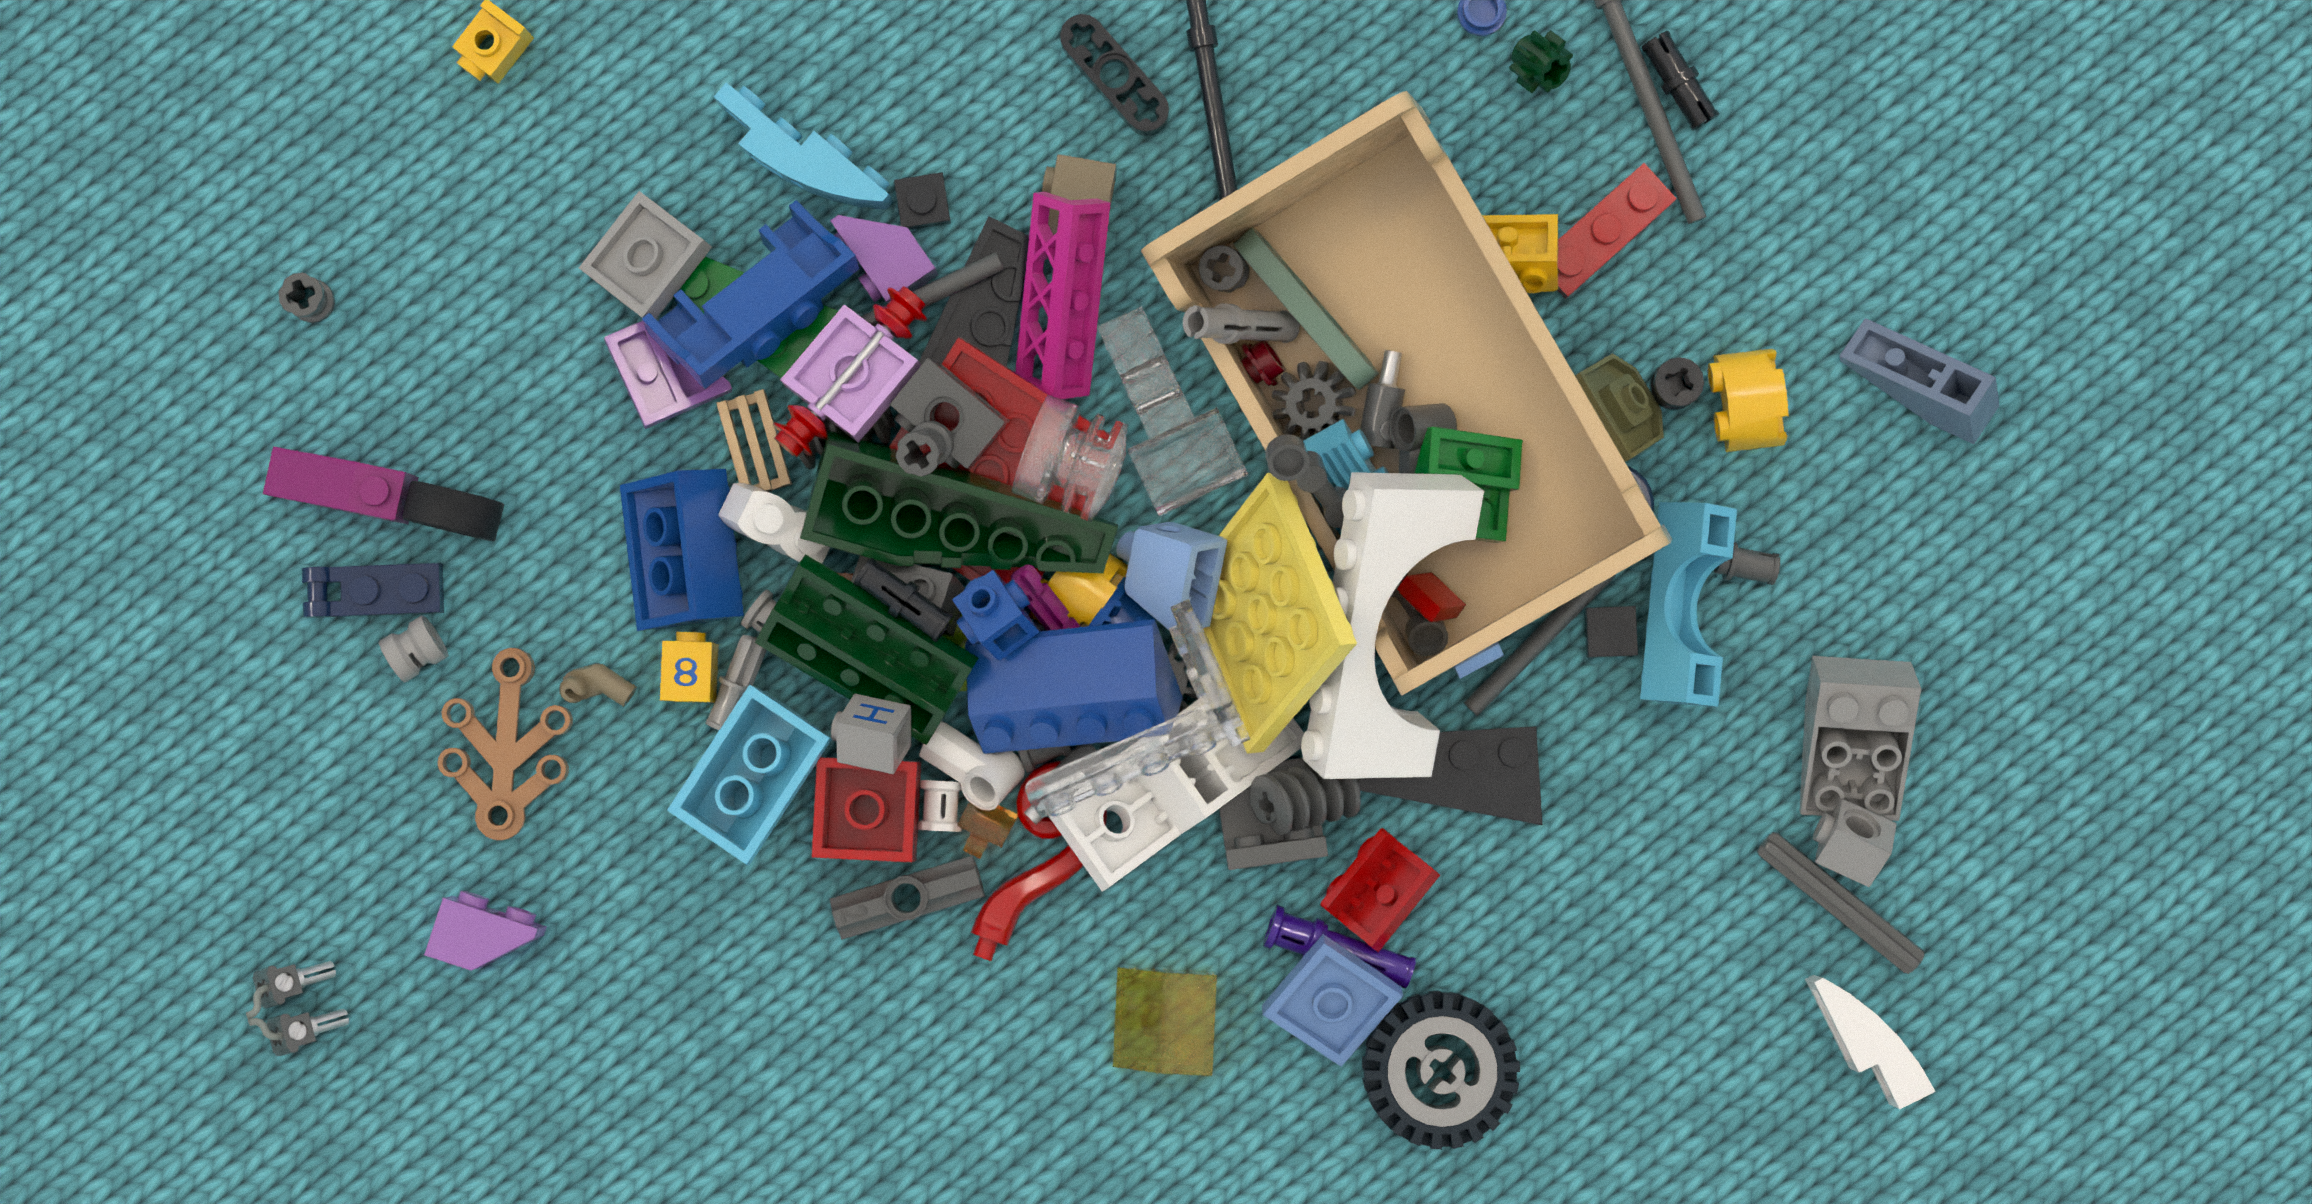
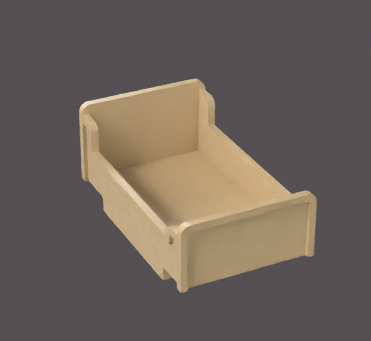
[1141,91,1673,696]

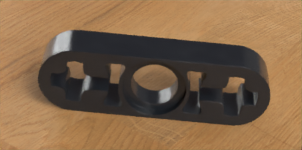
[1060,14,1169,136]

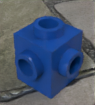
[952,570,1039,661]

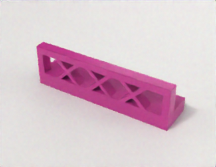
[1015,192,1110,400]

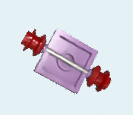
[773,286,927,458]

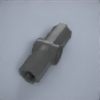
[829,855,985,940]

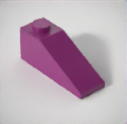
[263,446,419,525]

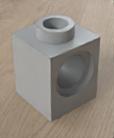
[1813,799,1897,887]

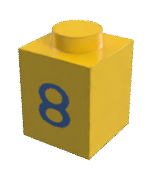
[660,632,719,703]

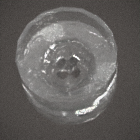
[1012,395,1129,522]

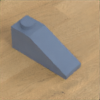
[1839,318,2000,444]

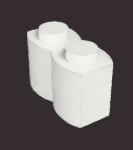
[718,483,830,564]

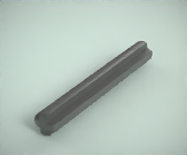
[1757,832,1925,974]

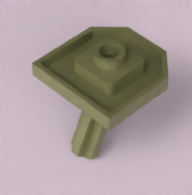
[1575,353,1664,462]

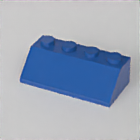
[965,619,1183,754]

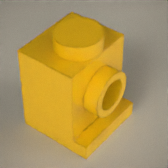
[452,0,534,84]

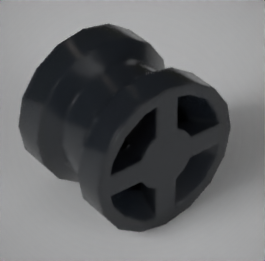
[1649,357,1704,411]

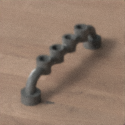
[1265,434,1448,656]

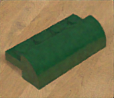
[755,554,979,745]

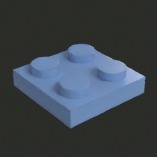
[1262,934,1403,1067]

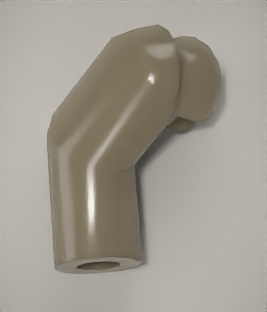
[559,663,637,707]

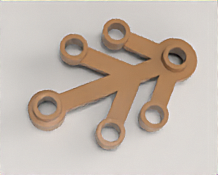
[438,648,573,840]

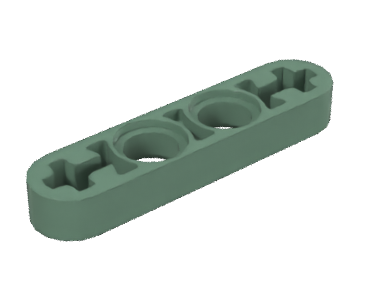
[1233,226,1379,390]

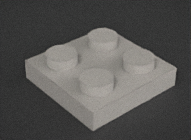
[579,191,712,319]

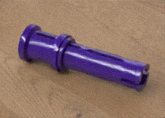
[1263,905,1416,989]

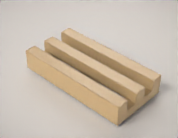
[716,389,792,492]

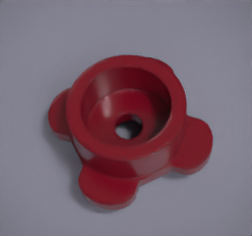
[1241,340,1286,386]

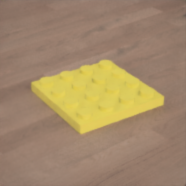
[1197,473,1357,754]

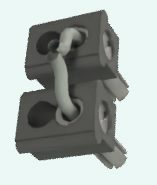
[246,961,349,1056]

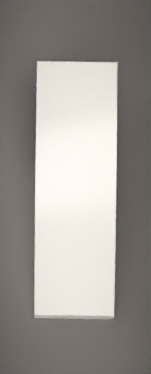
[1805,975,1936,1109]

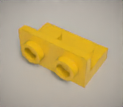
[1482,214,1558,293]

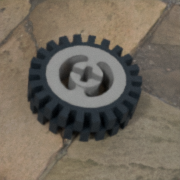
[1362,991,1520,1150]

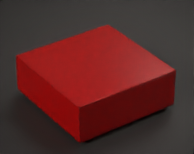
[1397,572,1466,622]

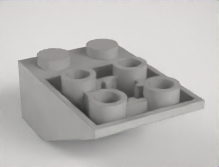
[1799,656,1921,821]

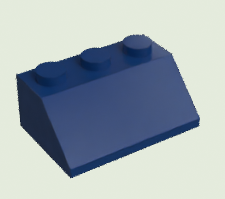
[620,469,744,631]

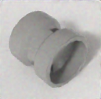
[379,615,449,682]

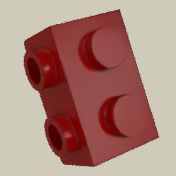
[1320,828,1440,952]

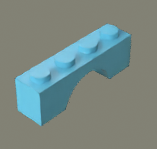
[1640,502,1737,707]

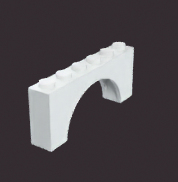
[1301,472,1484,779]

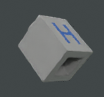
[831,694,911,774]

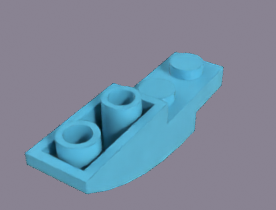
[714,82,893,210]

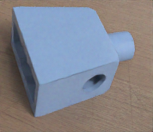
[1116,522,1228,634]

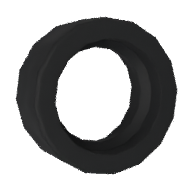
[402,481,504,541]

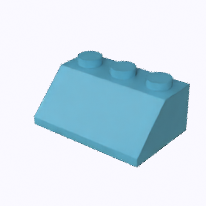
[667,684,832,865]

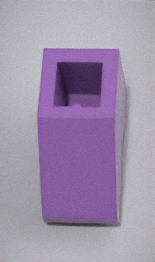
[830,215,938,303]
[424,891,547,971]

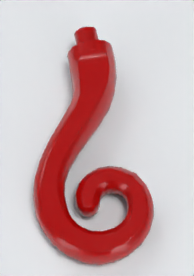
[970,761,1107,961]

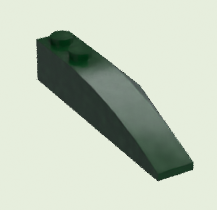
[800,430,1118,573]

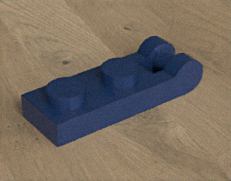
[302,563,444,618]

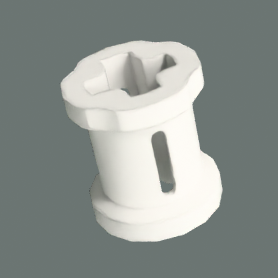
[917,780,962,832]

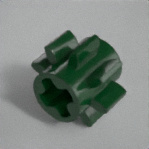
[1509,30,1573,93]

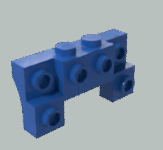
[642,200,859,389]

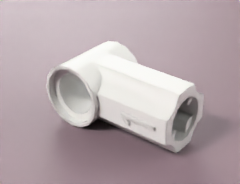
[919,721,1025,811]

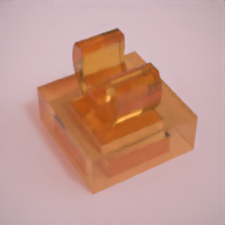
[957,802,1018,859]

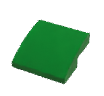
[1415,426,1523,543]

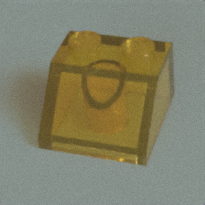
[1113,967,1217,1076]

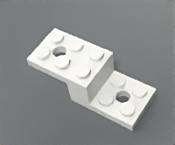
[1044,685,1304,892]

